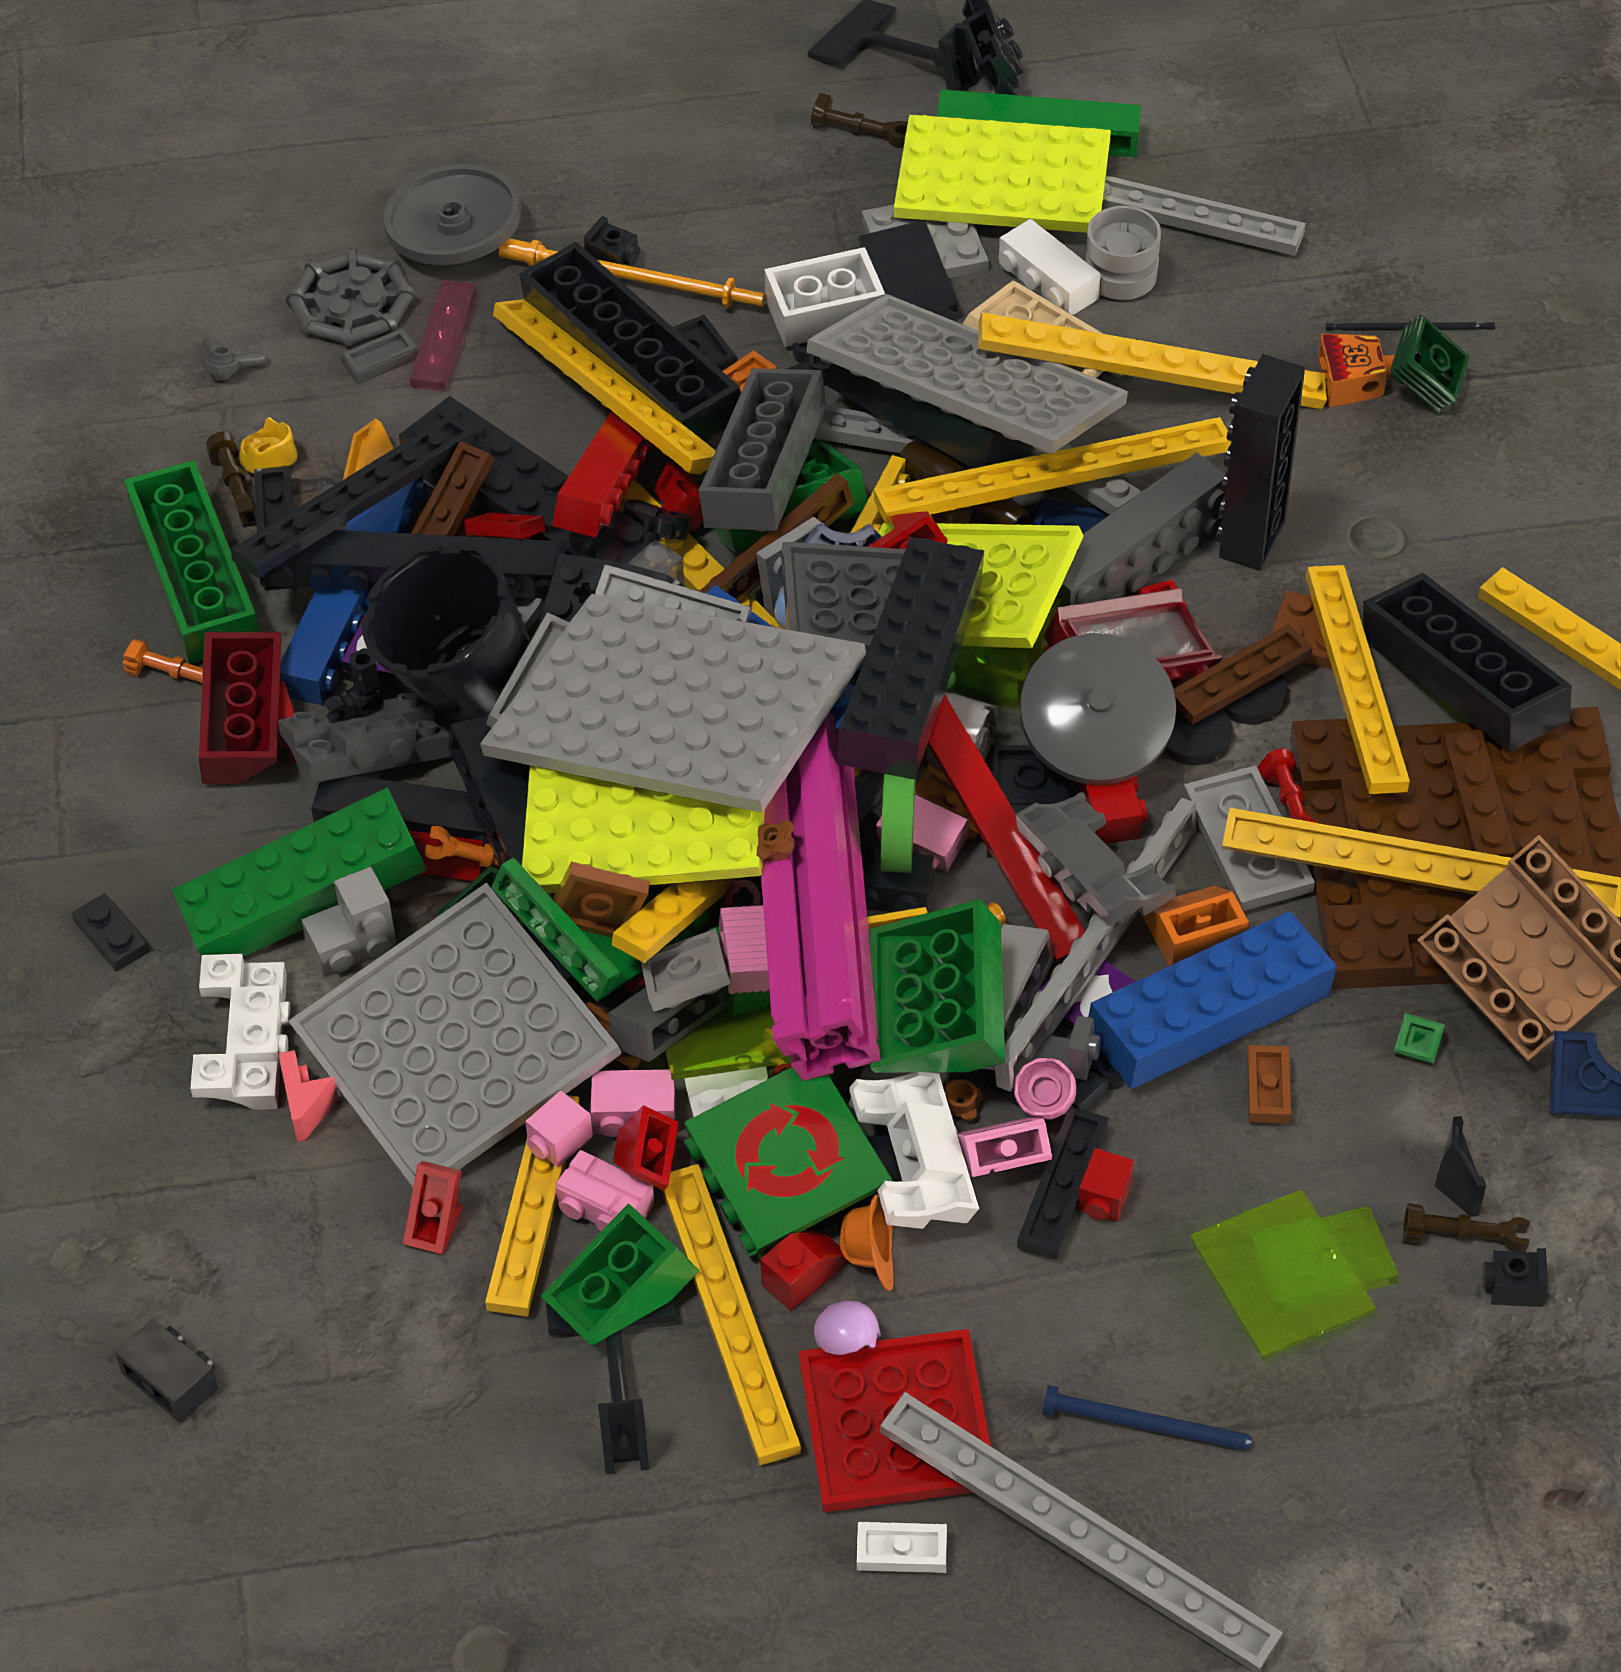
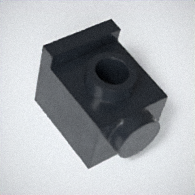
[584,216,640,266]
[1482,1248,1548,1307]

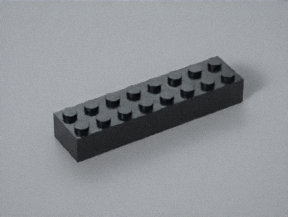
[519,242,741,442]
[398,396,661,571]
[837,537,985,780]

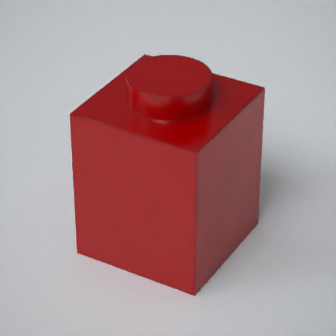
[1078,1148,1135,1222]

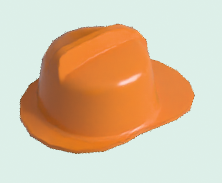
[840,1194,894,1292]

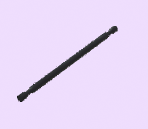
[1325,322,1495,330]

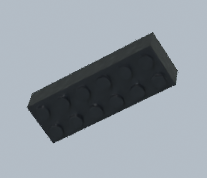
[1216,354,1305,571]
[828,364,1033,469]
[1363,573,1572,752]

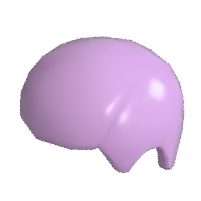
[814,1300,881,1356]

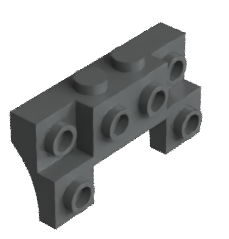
[278,693,451,783]
[1015,792,1176,926]

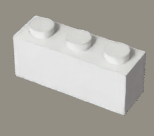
[999,219,1101,315]

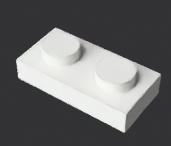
[857,1522,947,1573]

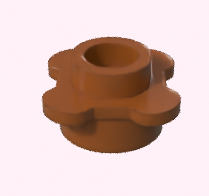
[756,820,795,861]
[944,1080,983,1122]

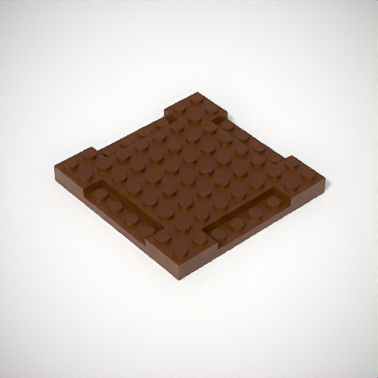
[1290,707,1621,989]

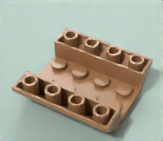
[1417,835,1621,1062]

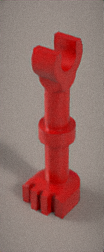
[1257,748,1318,823]

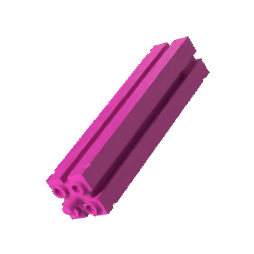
[761,712,881,1081]

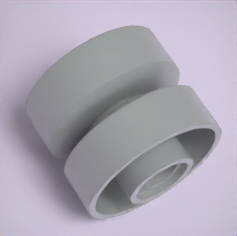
[1086,206,1161,300]

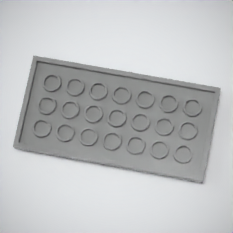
[806,294,1128,454]

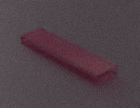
[410,280,477,391]

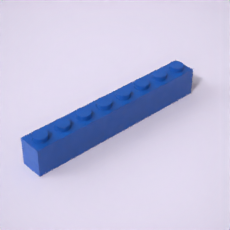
[280,475,428,706]

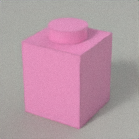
[525,1091,593,1168]

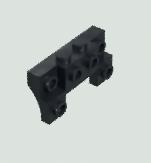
[961,0,1024,95]

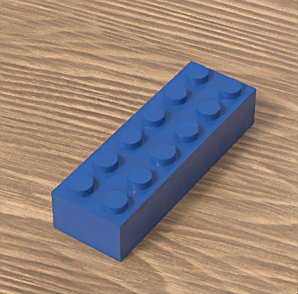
[1088,911,1337,1089]

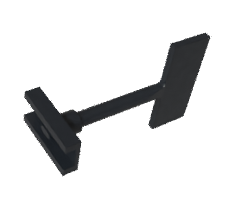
[807,0,978,91]
[546,1298,676,1474]

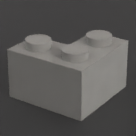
[301,867,397,977]

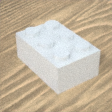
[764,247,885,347]

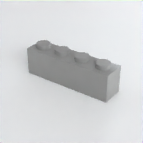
[982,924,1055,1070]

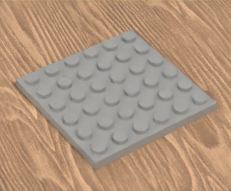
[288,883,622,1189]

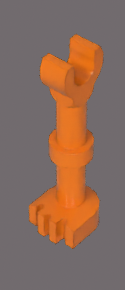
[123,639,203,683]
[425,826,500,868]

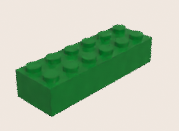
[124,460,259,664]
[172,787,427,957]

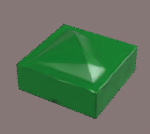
[1394,1013,1445,1065]

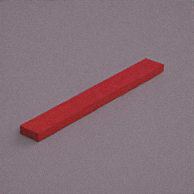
[927,693,1085,964]

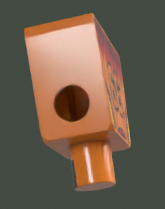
[1318,334,1395,407]

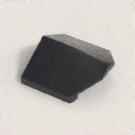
[1435,1116,1486,1217]

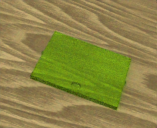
[665,1006,791,1080]
[1190,1189,1376,1360]

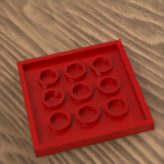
[798,1329,991,1513]

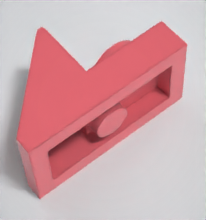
[279,1050,338,1142]

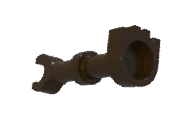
[811,93,908,148]
[206,431,257,527]
[1403,1203,1530,1252]

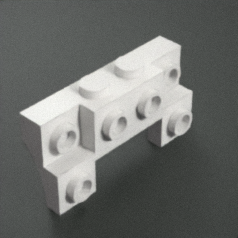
[190,954,291,1110]
[849,1072,979,1229]

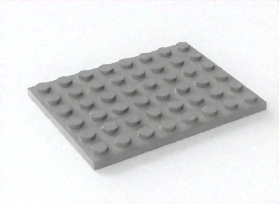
[480,594,866,813]

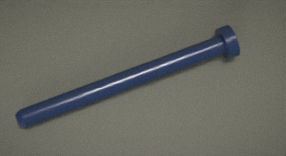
[1042,1385,1252,1451]

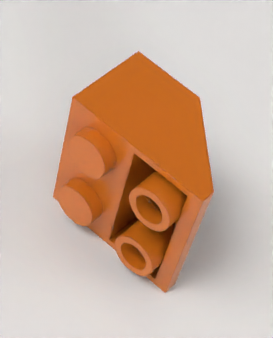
[1142,886,1249,967]

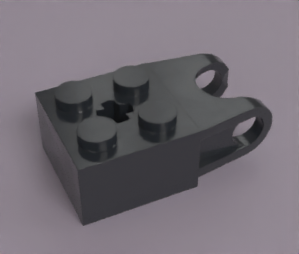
[540,553,685,624]

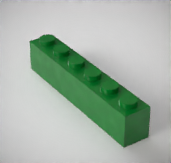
[936,89,1141,157]

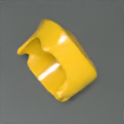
[239,417,297,474]

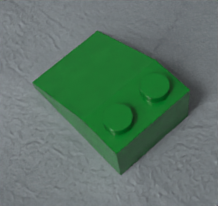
[541,1203,699,1346]

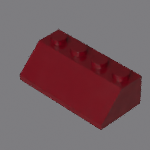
[198,632,282,784]

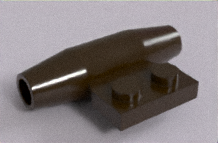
[899,441,1029,525]

